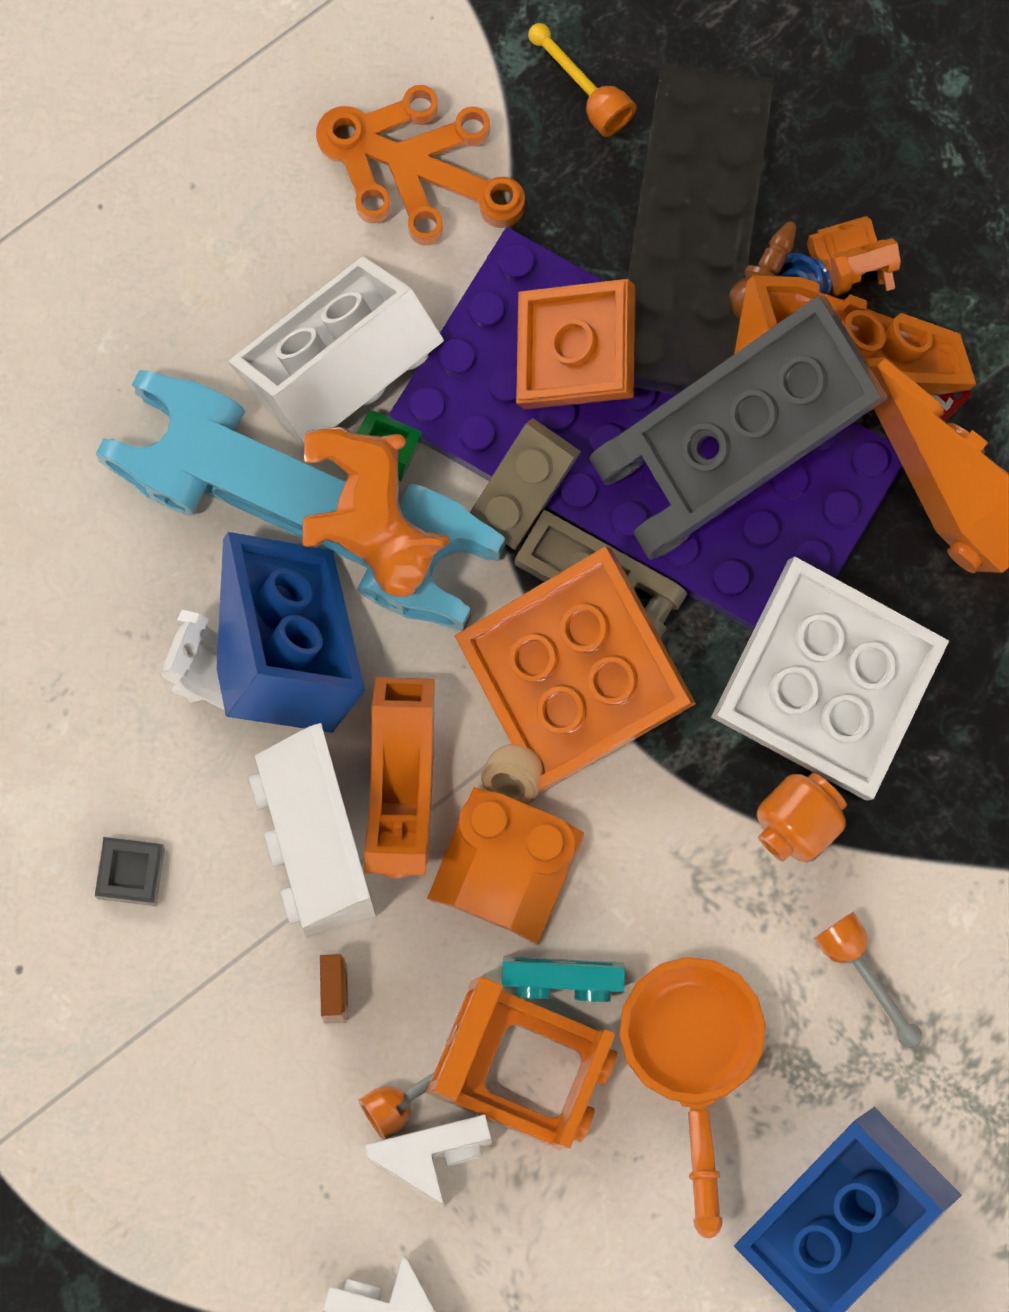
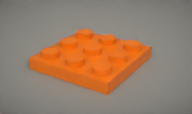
[454,546,696,792]

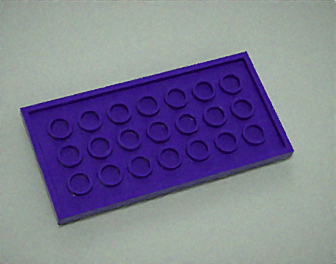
[387,227,902,632]

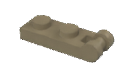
[515,510,687,638]

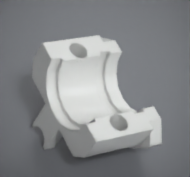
[161,609,225,711]

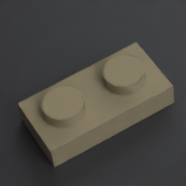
[469,418,581,550]

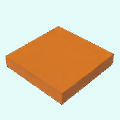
[516,279,635,410]

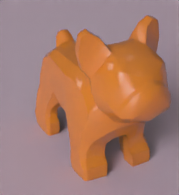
[303,427,449,598]

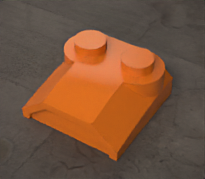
[427,787,584,946]

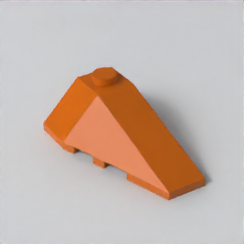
[734,275,976,396]
[865,357,1009,573]

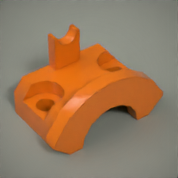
[806,216,901,296]

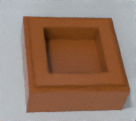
[320,954,348,1024]

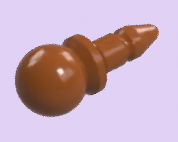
[728,221,796,321]

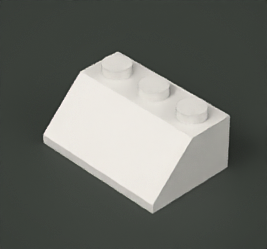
[228,256,444,445]
[248,723,376,937]

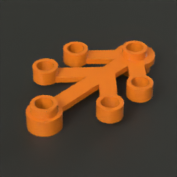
[316,85,525,245]

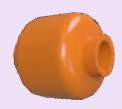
[757,773,847,863]

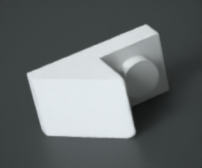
[365,1115,492,1207]
[322,1255,435,1312]

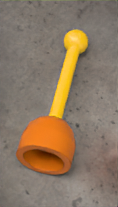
[528,23,637,137]

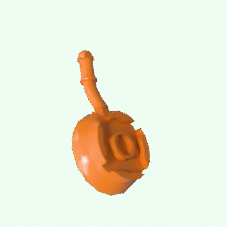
[619,957,766,1239]

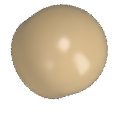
[481,744,544,804]

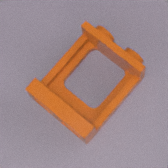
[426,976,617,1150]

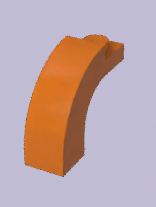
[364,677,435,878]

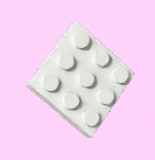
[711,557,949,801]

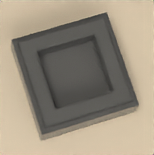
[95,837,165,906]

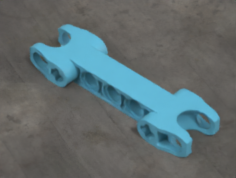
[96,370,505,630]

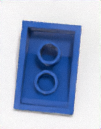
[216,532,365,733]
[734,1107,962,1312]

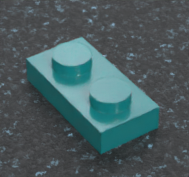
[502,956,625,1002]

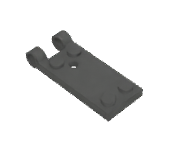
[589,295,888,560]

